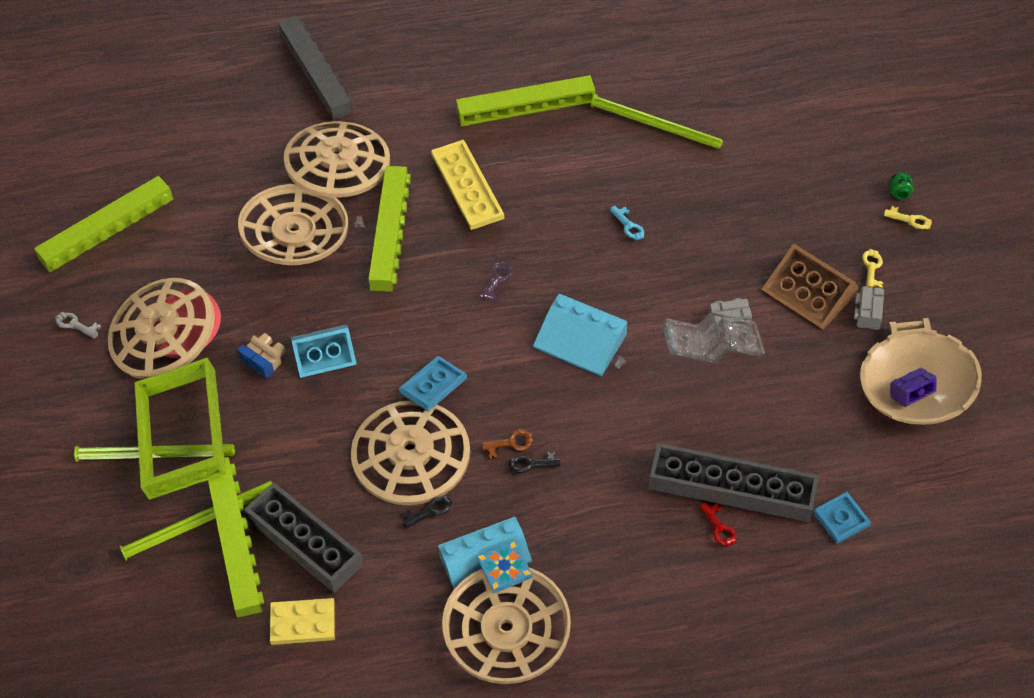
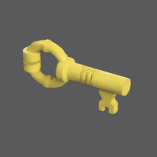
[884,206,932,230]
[862,249,883,288]

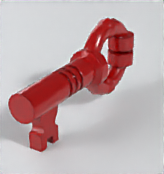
[700,502,736,547]

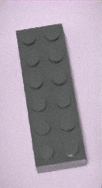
[244,482,363,593]

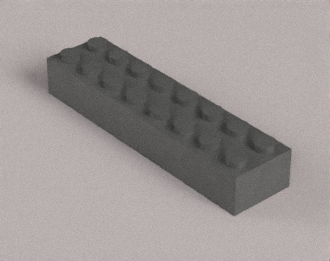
[649,443,819,522]

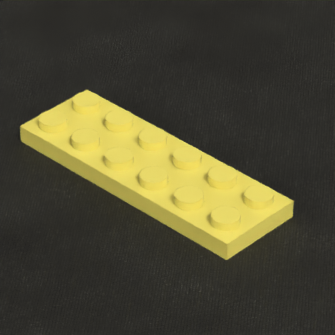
[431,140,504,230]

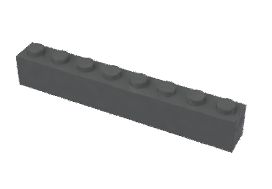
[278,16,353,121]

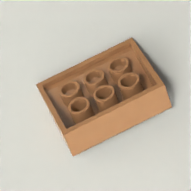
[761,244,859,330]

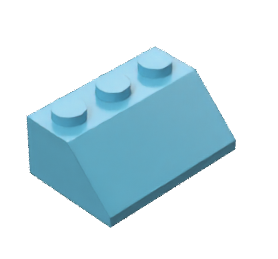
[291,324,357,378]

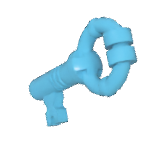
[610,206,644,241]

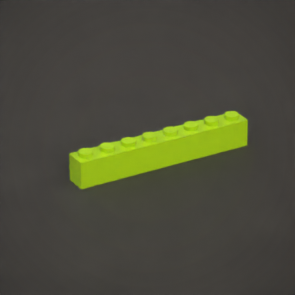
[456,75,595,126]
[369,166,411,292]
[34,176,173,272]
[208,457,265,618]

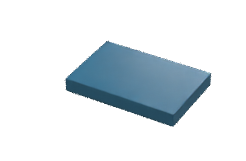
[399,356,467,412]

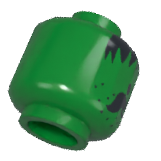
[889,172,914,200]

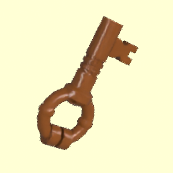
[482,429,534,459]

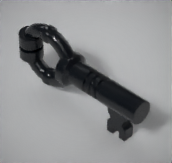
[509,452,560,474]
[402,496,452,529]

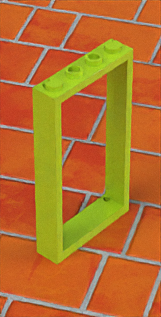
[135,358,226,500]

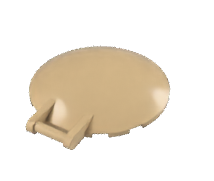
[860,318,982,425]

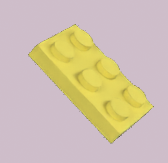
[270,598,335,645]

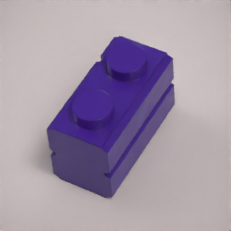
[890,367,937,407]

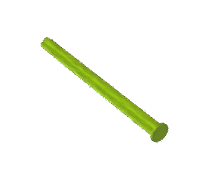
[591,94,723,149]
[74,444,235,462]
[119,481,272,561]

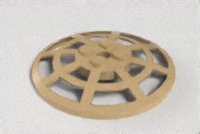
[284,121,390,198]
[238,184,348,265]
[108,278,215,379]
[351,400,470,505]
[442,568,571,684]

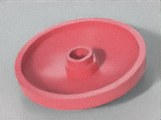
[154,289,221,358]

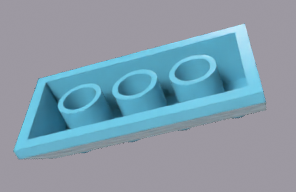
[438,517,532,589]

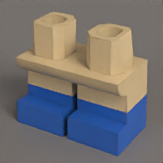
[237,333,286,379]

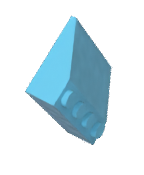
[533,294,627,377]

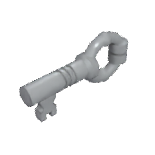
[55,312,101,339]

